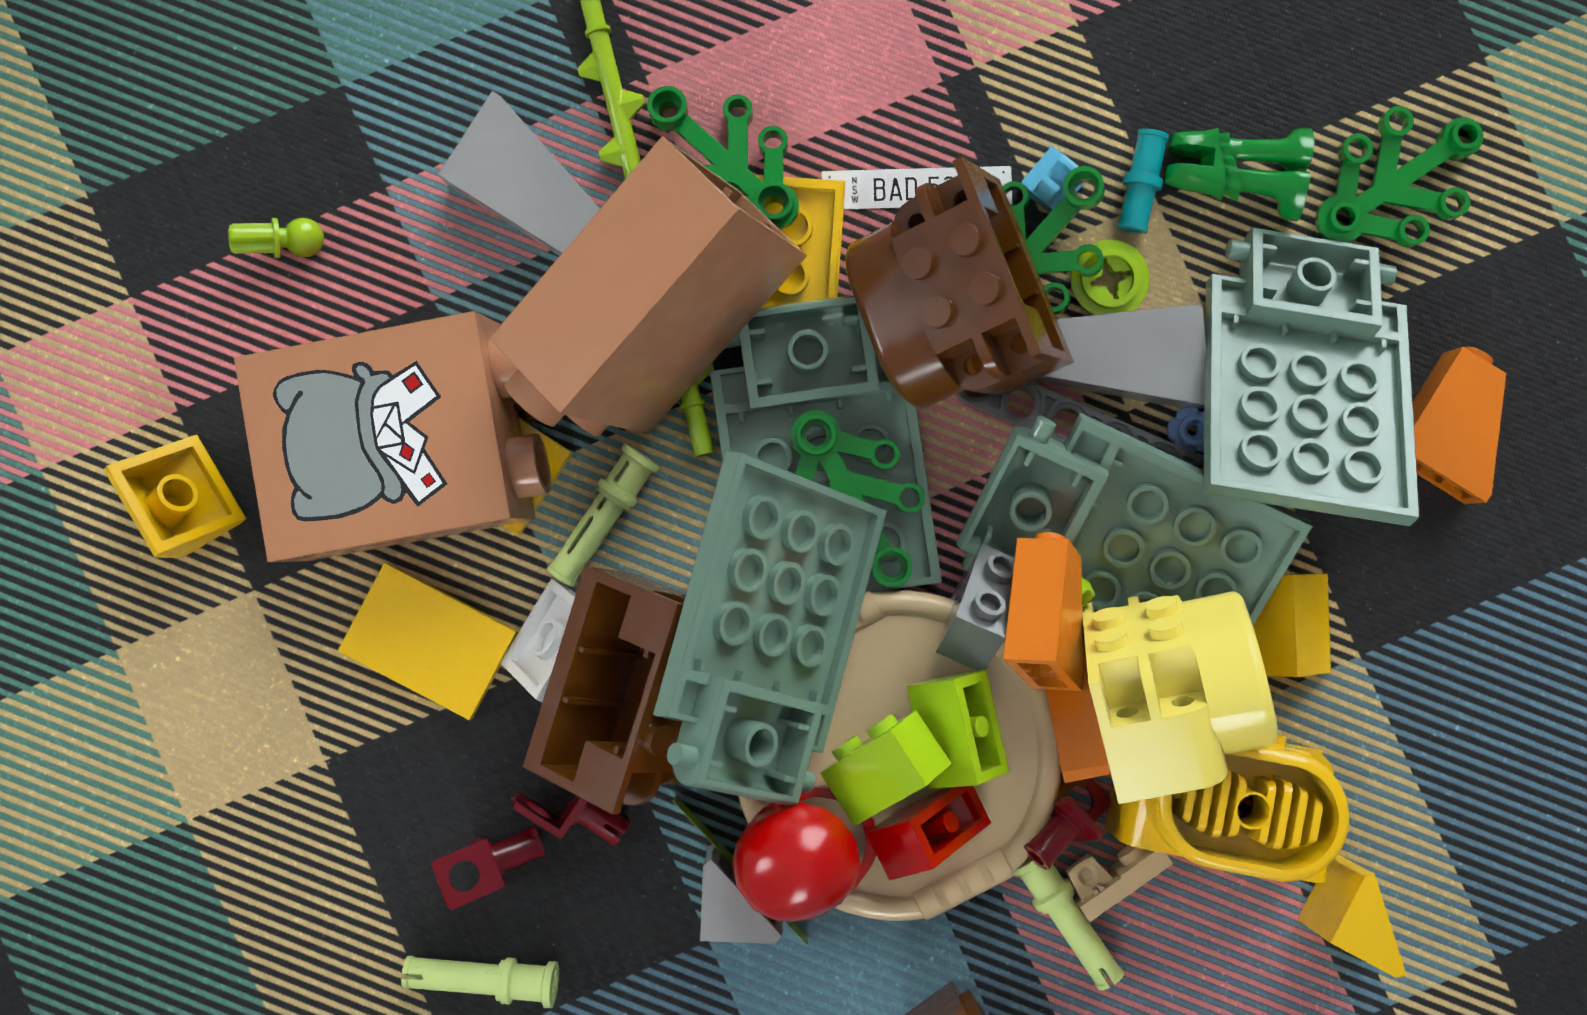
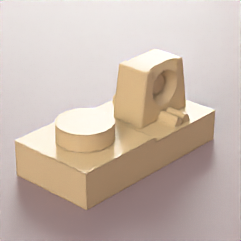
[1065,845,1173,922]

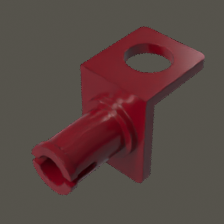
[1023,778,1111,870]
[512,791,630,846]
[431,826,545,910]

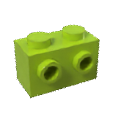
[906,669,1010,789]
[820,710,952,826]

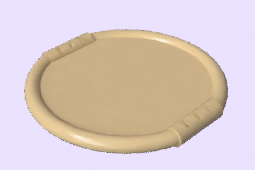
[739,590,1061,921]

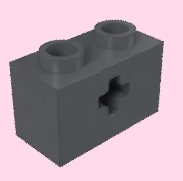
[936,543,1015,670]

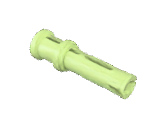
[546,443,661,587]
[1013,857,1124,990]
[401,956,559,1008]

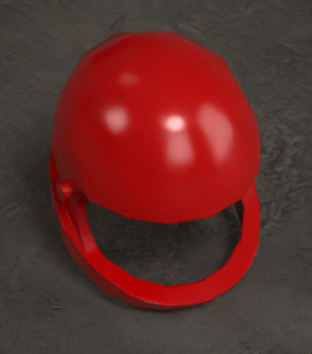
[732,785,876,922]

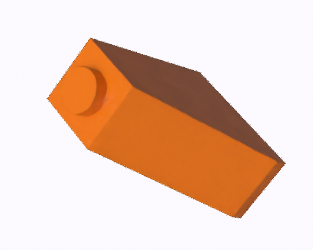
[1412,347,1506,504]
[1003,532,1083,691]
[1046,641,1111,783]

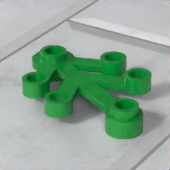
[647,86,799,230]
[1315,106,1483,248]
[1003,166,1105,315]
[791,410,925,587]

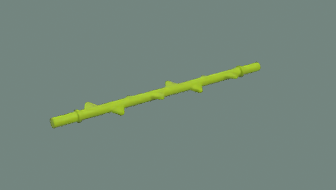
[578,0,714,457]

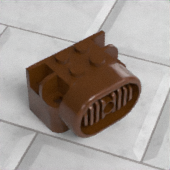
[845,156,1074,408]
[523,565,686,814]

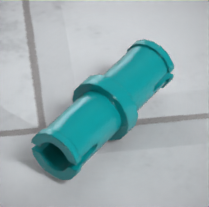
[1117,129,1169,234]

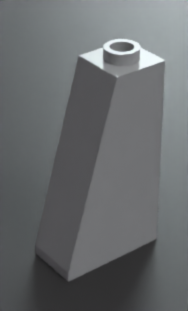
[438,91,600,256]
[1034,304,1207,409]

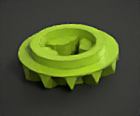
[1070,240,1150,315]

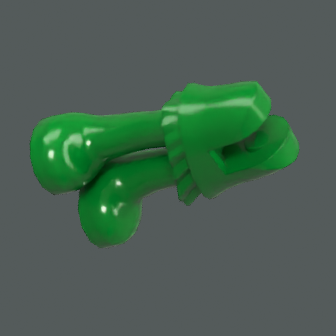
[1164,128,1314,222]

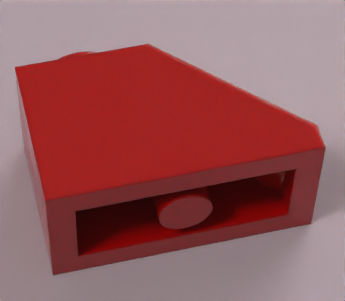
[866,786,991,881]

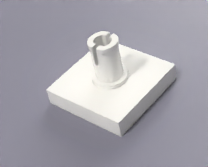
[501,578,576,702]

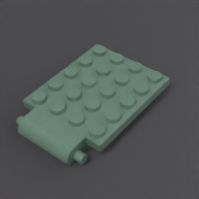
[1204,228,1419,526]
[710,295,942,592]
[956,413,1313,636]
[653,451,886,806]

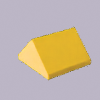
[104,435,246,558]
[1253,574,1331,677]
[1297,854,1407,978]

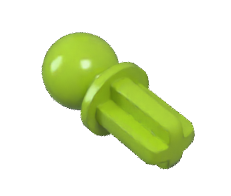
[228,218,324,258]

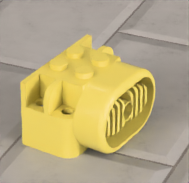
[1082,591,1278,804]

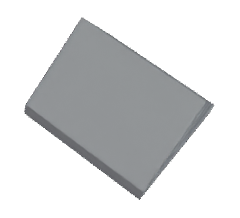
[700,844,783,944]

